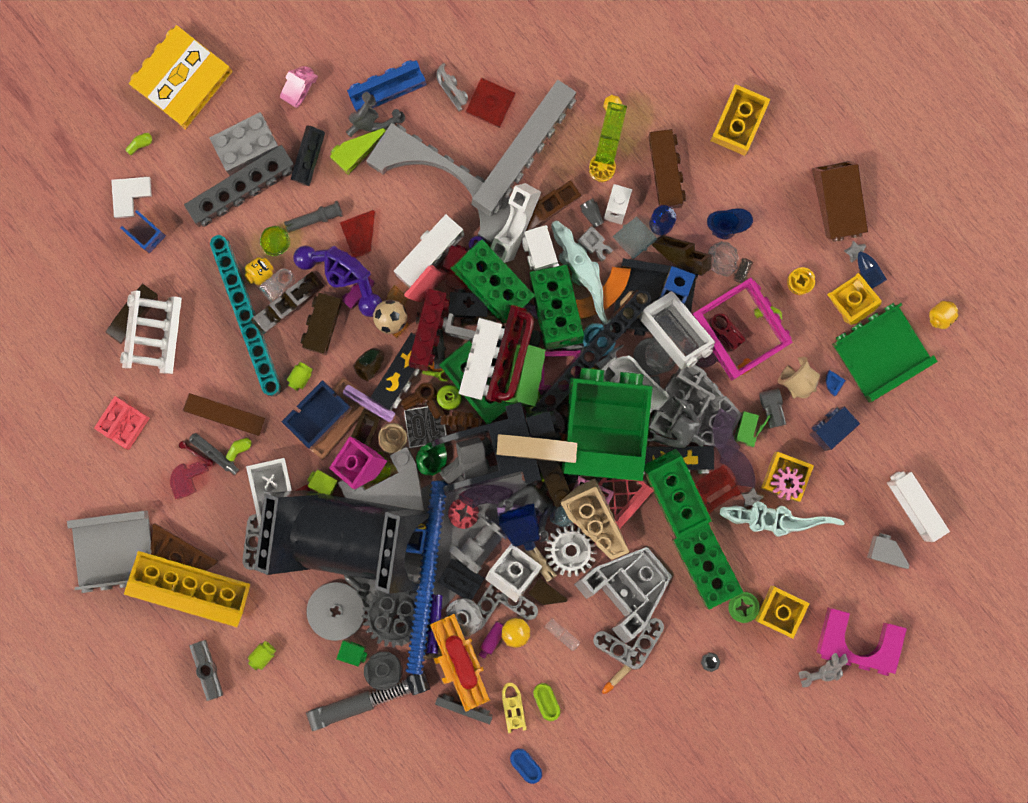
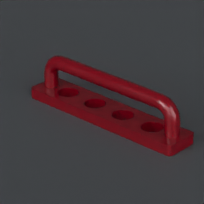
[486,305,534,403]

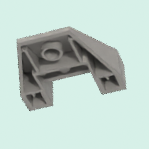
[338,447,427,523]
[574,547,672,643]

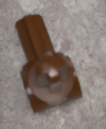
[401,383,444,419]

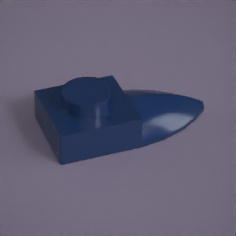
[858,251,887,289]

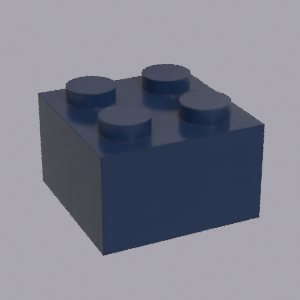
[810,406,860,451]

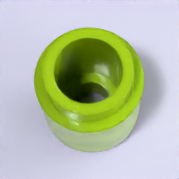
[287,362,313,391]
[248,641,276,670]

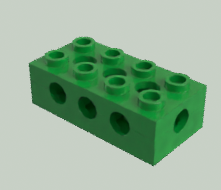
[451,239,535,324]
[529,265,584,351]
[439,340,512,424]
[644,449,712,539]
[672,523,743,610]

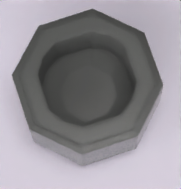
[700,652,720,672]

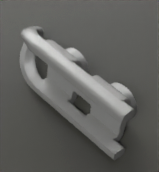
[437,63,468,112]

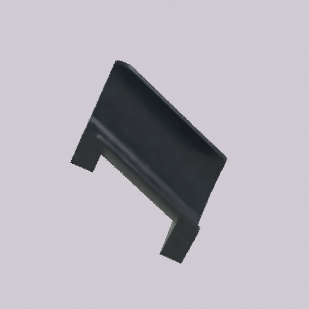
[254,490,429,594]

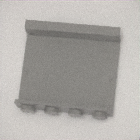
[67,511,152,593]

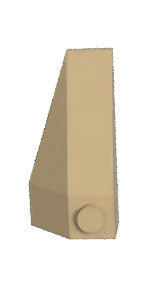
[561,479,629,560]

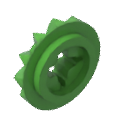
[728,592,759,623]

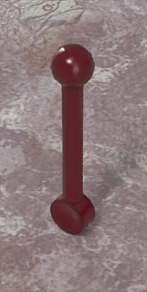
[179,441,213,467]

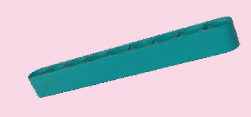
[210,235,282,397]

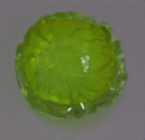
[260,226,290,256]

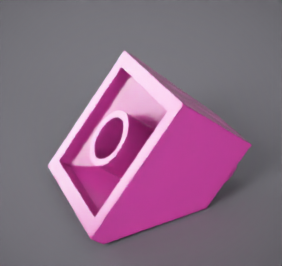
[329,436,387,489]

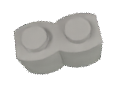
[456,437,490,480]

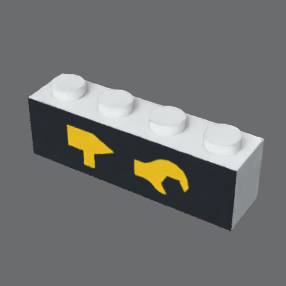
[370,333,421,411]
[644,446,714,474]

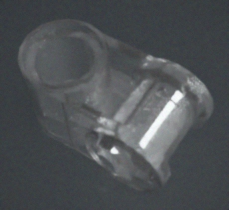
[258,268,295,303]

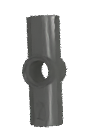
[189,640,224,701]

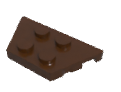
[150,523,218,571]

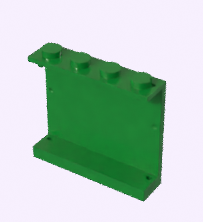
[832,303,938,403]

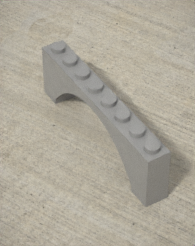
[366,123,511,245]

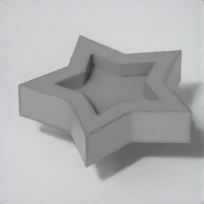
[844,241,866,263]
[741,487,764,507]

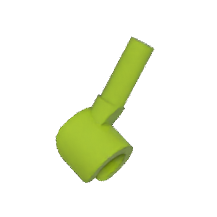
[422,370,448,382]

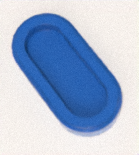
[510,748,542,784]

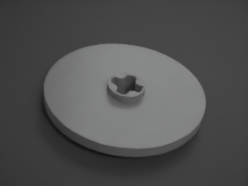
[307,582,365,641]

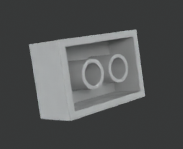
[209,112,279,176]

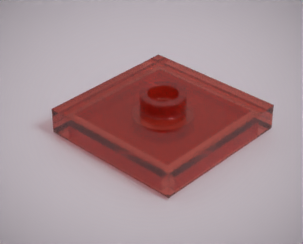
[465,78,516,128]

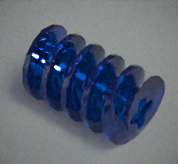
[649,205,676,235]

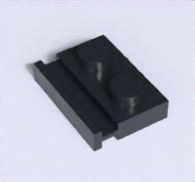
[438,558,485,600]

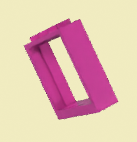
[692,278,793,381]

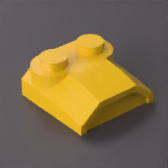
[827,273,882,325]

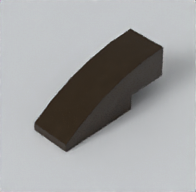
[652,235,712,276]
[106,283,158,344]
[351,409,381,447]

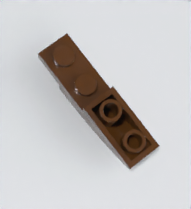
[523,180,582,237]

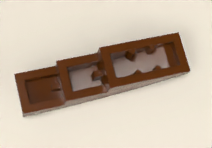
[183,393,265,436]

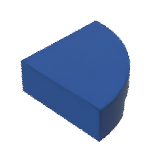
[826,370,846,397]

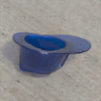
[707,208,753,240]

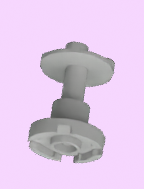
[448,511,509,574]

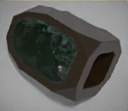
[353,348,384,382]

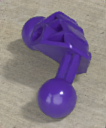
[293,245,382,317]

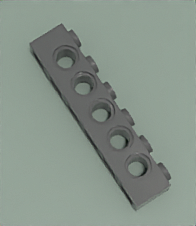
[184,145,294,227]

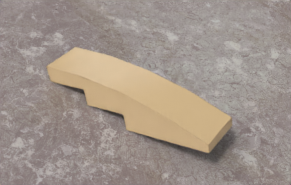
[496,434,577,463]

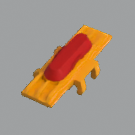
[430,614,490,712]

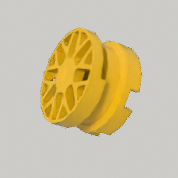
[589,153,616,183]
[787,267,816,295]

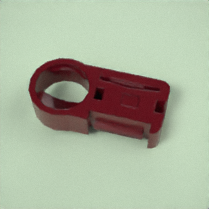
[710,313,745,351]

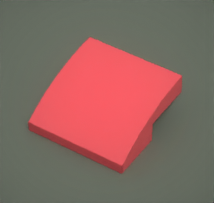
[404,265,448,302]
[94,396,150,450]

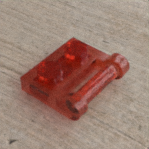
[695,465,742,514]

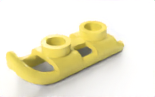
[502,683,527,733]

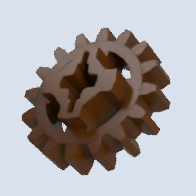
[440,411,483,432]

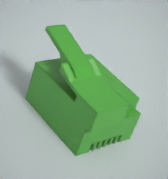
[733,411,770,448]

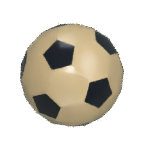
[373,300,407,334]

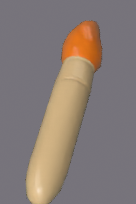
[602,658,637,694]

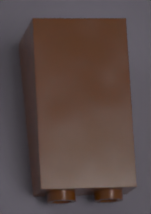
[812,161,868,242]

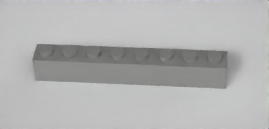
[471,80,577,217]

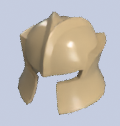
[778,357,820,399]

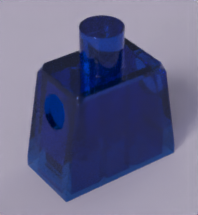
[499,503,540,551]

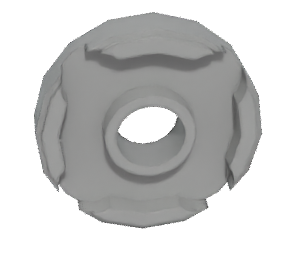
[446,598,482,637]

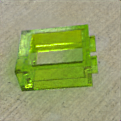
[595,102,627,165]

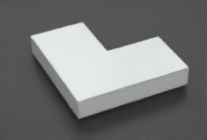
[111,177,152,218]

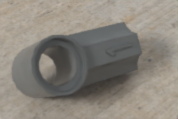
[759,388,786,428]

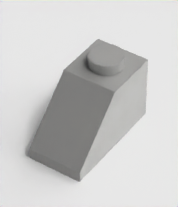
[867,533,910,569]

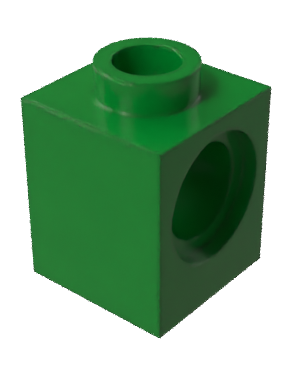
[336,639,368,667]

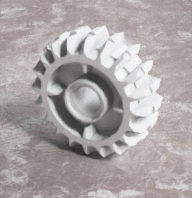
[545,525,597,577]

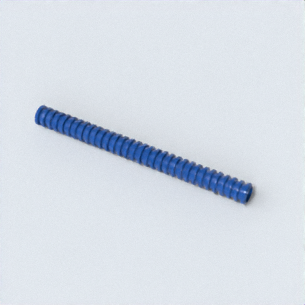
[406,481,448,675]

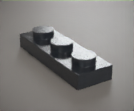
[290,125,325,186]

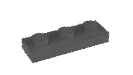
[435,693,493,725]

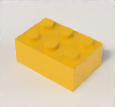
[710,84,770,156]

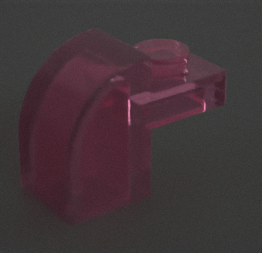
[170,461,209,499]

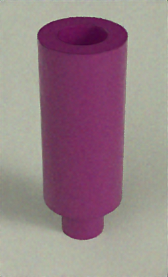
[479,621,504,659]

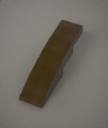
[251,271,324,335]

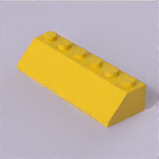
[124,551,250,627]

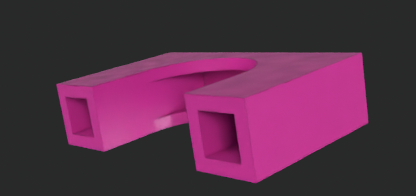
[816,607,907,676]

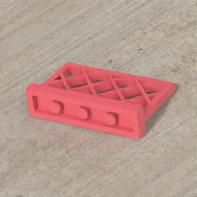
[574,477,653,529]

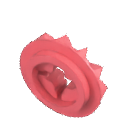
[448,498,479,529]

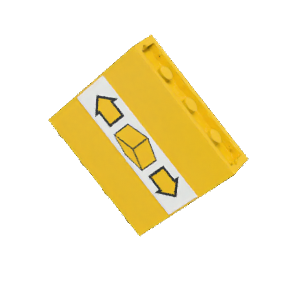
[129,25,233,130]

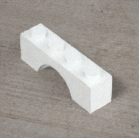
[490,183,541,263]

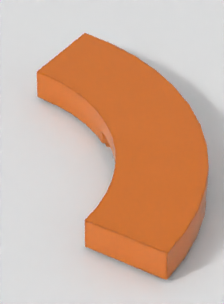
[576,267,631,319]

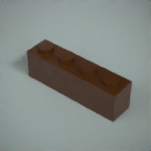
[648,129,686,210]

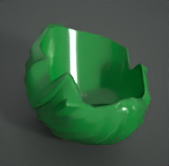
[416,443,447,475]

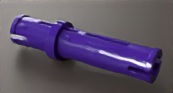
[426,594,443,654]

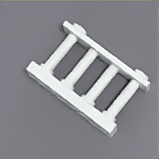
[120,291,182,374]

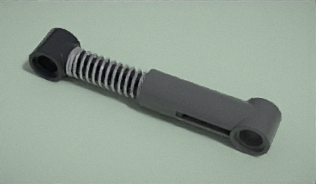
[306,670,431,731]

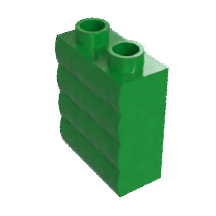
[562,368,653,481]

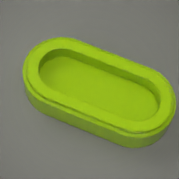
[533,683,560,721]

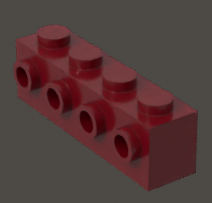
[409,289,449,371]

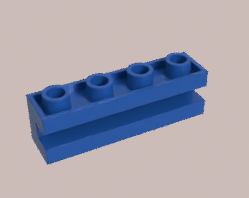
[347,60,427,111]

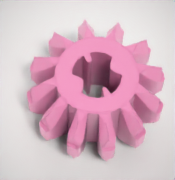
[771,467,805,500]

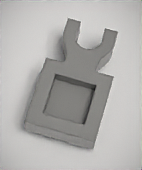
[577,226,613,261]

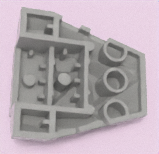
[648,365,742,448]

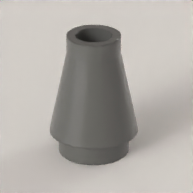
[580,198,604,228]

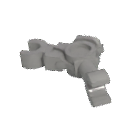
[799,653,848,687]

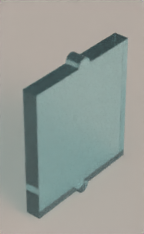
[612,216,657,259]

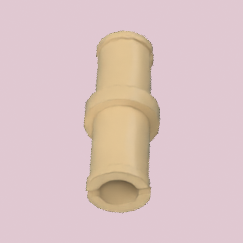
[525,544,557,582]

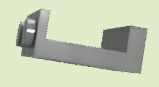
[442,313,475,341]

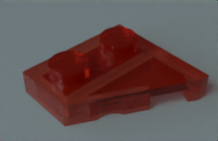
[340,210,376,258]

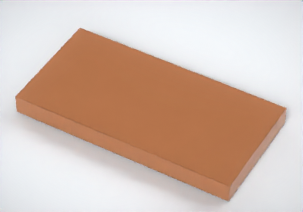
[294,377,366,460]

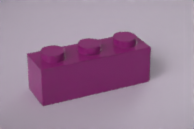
[342,277,376,310]

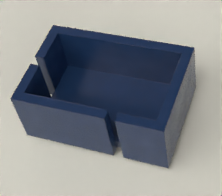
[281,380,352,450]

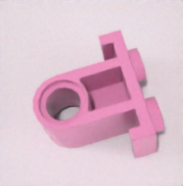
[280,66,318,108]

